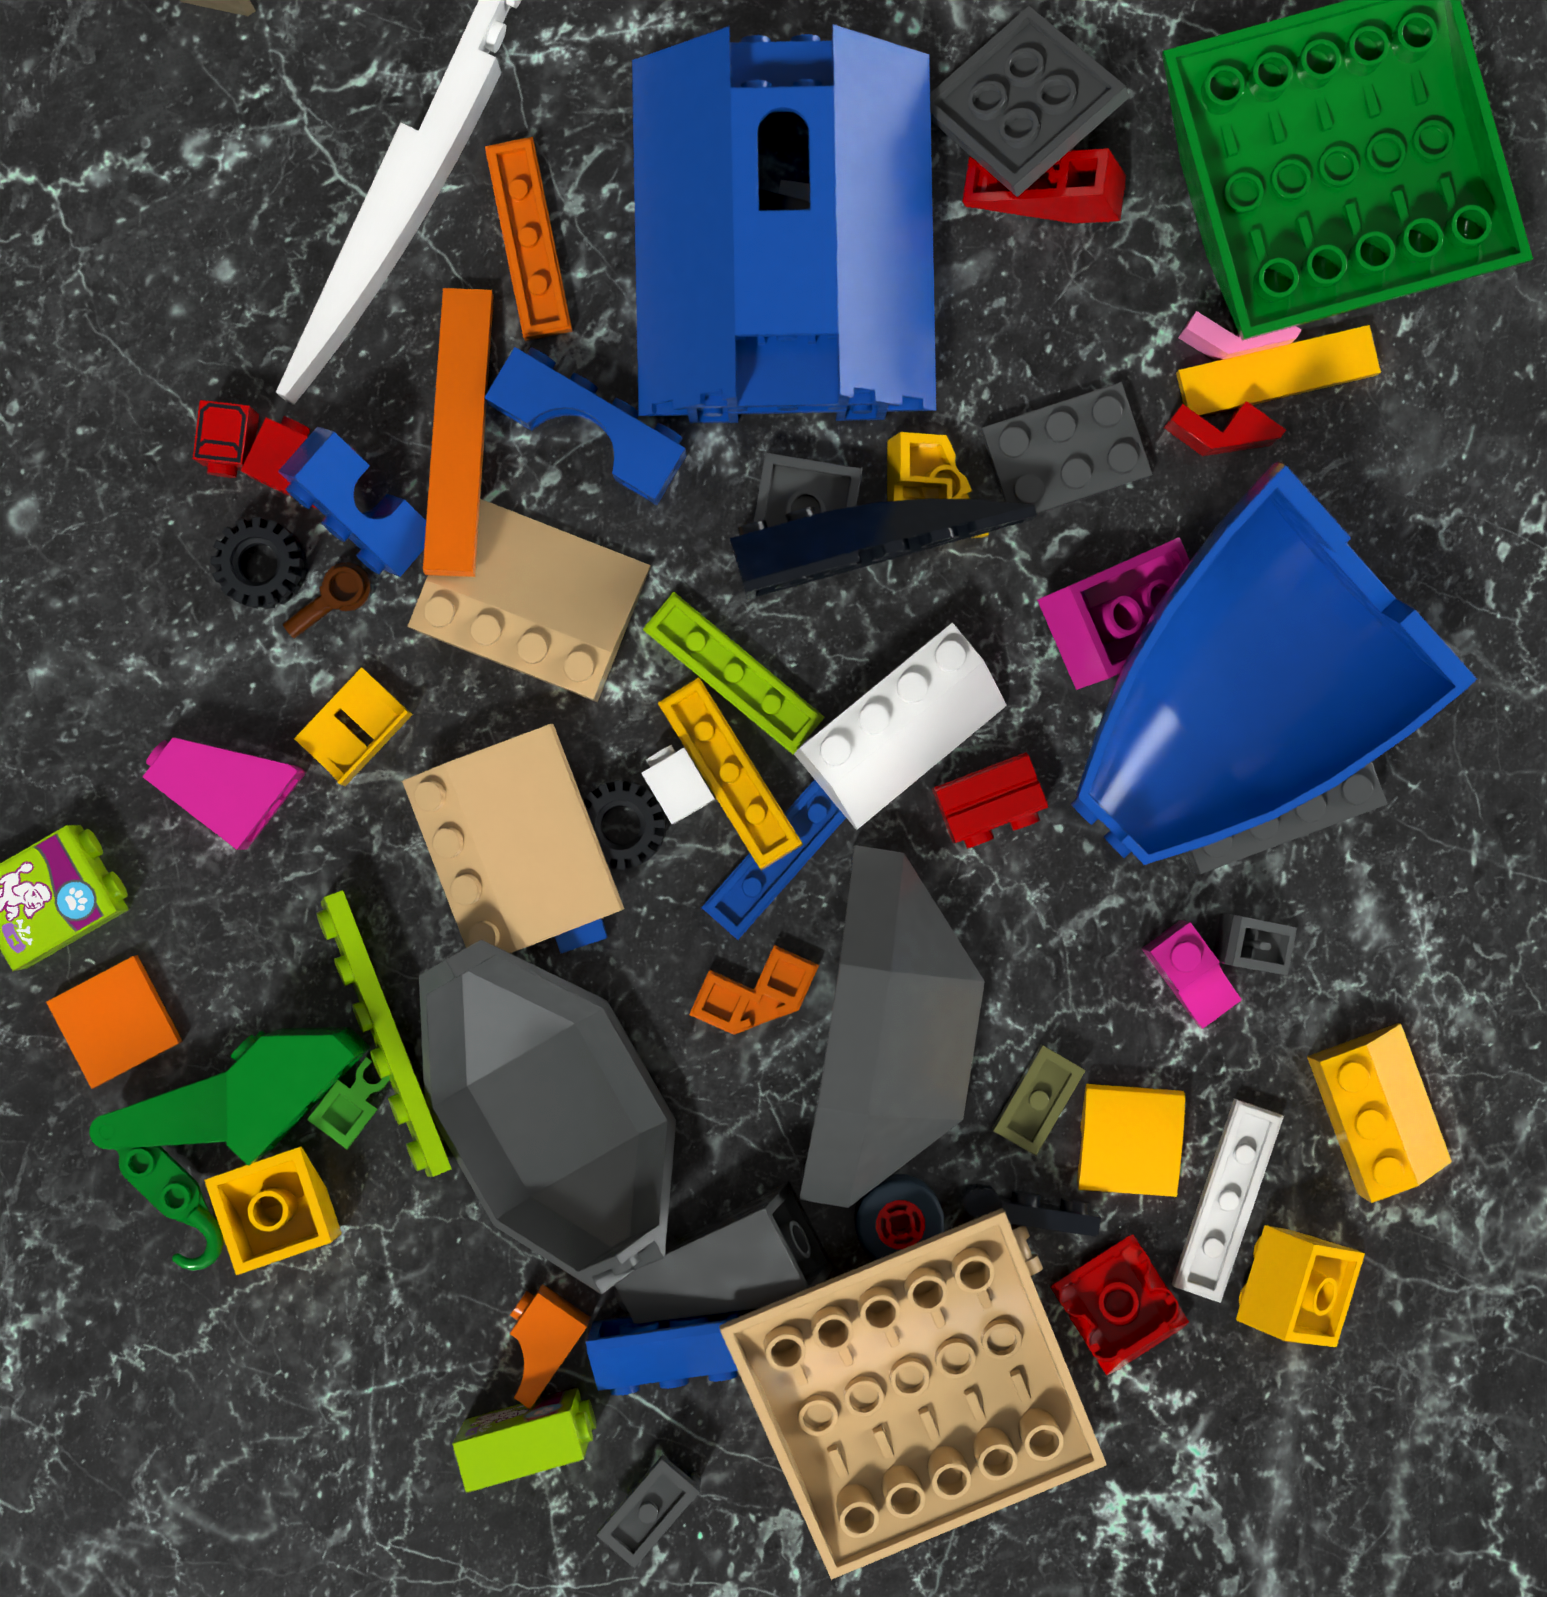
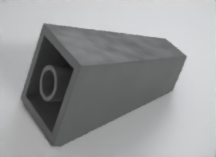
[614,1181,834,1324]

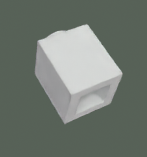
[642,745,715,825]

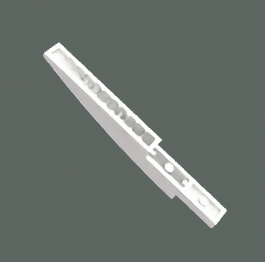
[276,0,522,405]

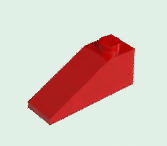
[962,148,1126,224]

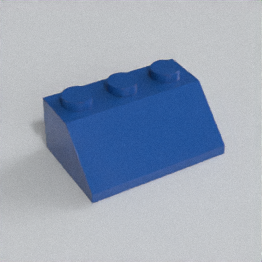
[586,1311,741,1396]

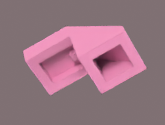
[1178,311,1301,361]

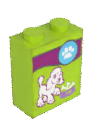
[0,825,129,971]
[452,1388,596,1493]

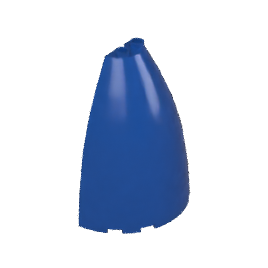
[1071,462,1477,865]

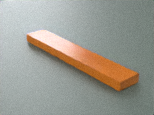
[423,288,494,577]

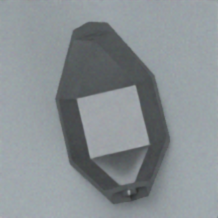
[799,845,985,1208]
[419,940,676,1294]

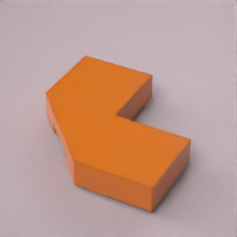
[689,944,819,1035]

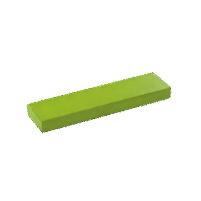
[642,592,825,755]

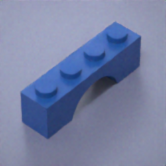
[484,347,687,505]

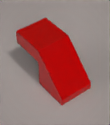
[1163,401,1286,456]

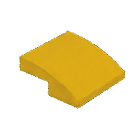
[1077,1084,1185,1197]

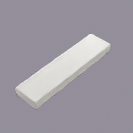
[1171,1098,1284,1303]

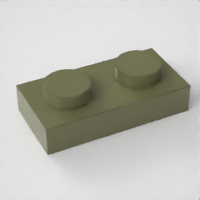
[992,1044,1086,1156]

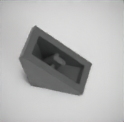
[1213,913,1297,976]

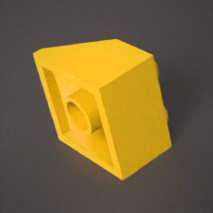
[204,1146,342,1275]
[1236,1225,1365,1347]

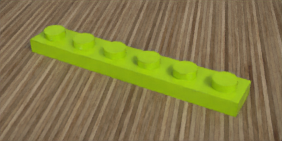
[316,890,452,1177]

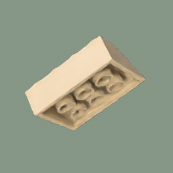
[408,499,651,702]
[402,724,624,953]

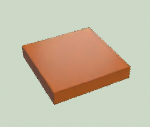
[46,955,183,1089]

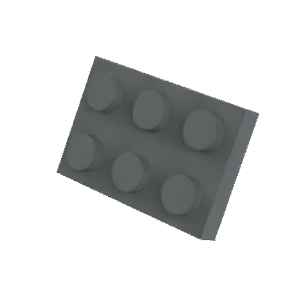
[981,382,1153,515]

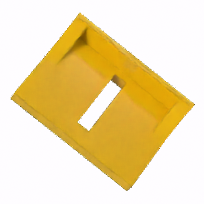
[294,667,413,786]

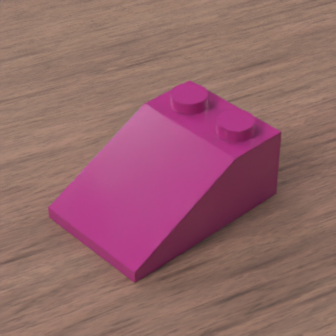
[1037,537,1190,690]

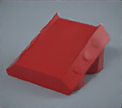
[1051,1235,1190,1376]

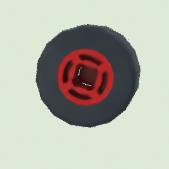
[855,1174,944,1261]

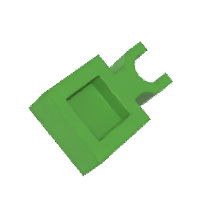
[307,1057,390,1150]

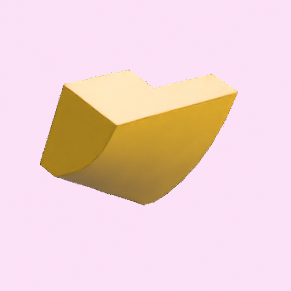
[887,432,989,538]

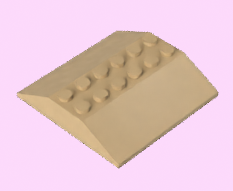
[719,1208,1107,1580]

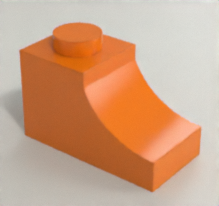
[510,1284,591,1409]

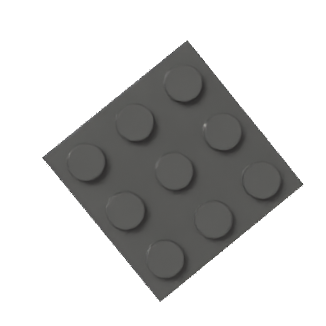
[930,6,1129,197]

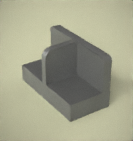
[596,1454,701,1568]

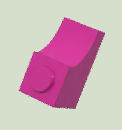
[1141,920,1242,1029]

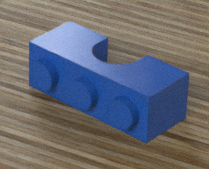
[278,427,426,577]

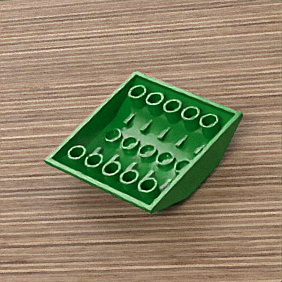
[1162,0,1533,341]

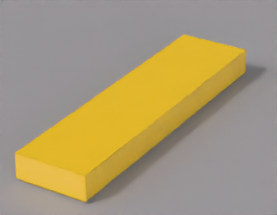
[1176,325,1381,417]
[658,677,803,871]

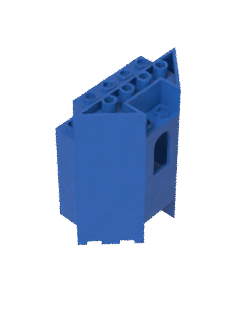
[632,24,936,423]

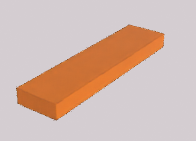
[485,137,573,341]

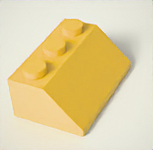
[1307,1023,1452,1203]

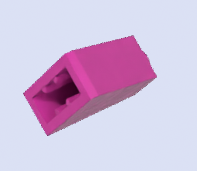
[143,738,307,850]

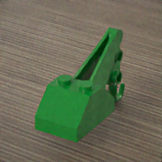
[89,1027,371,1271]

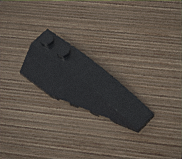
[730,499,1037,600]

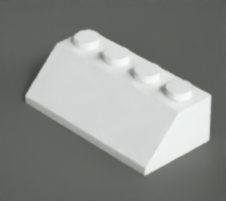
[794,622,1007,830]

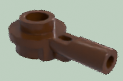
[282,562,372,639]

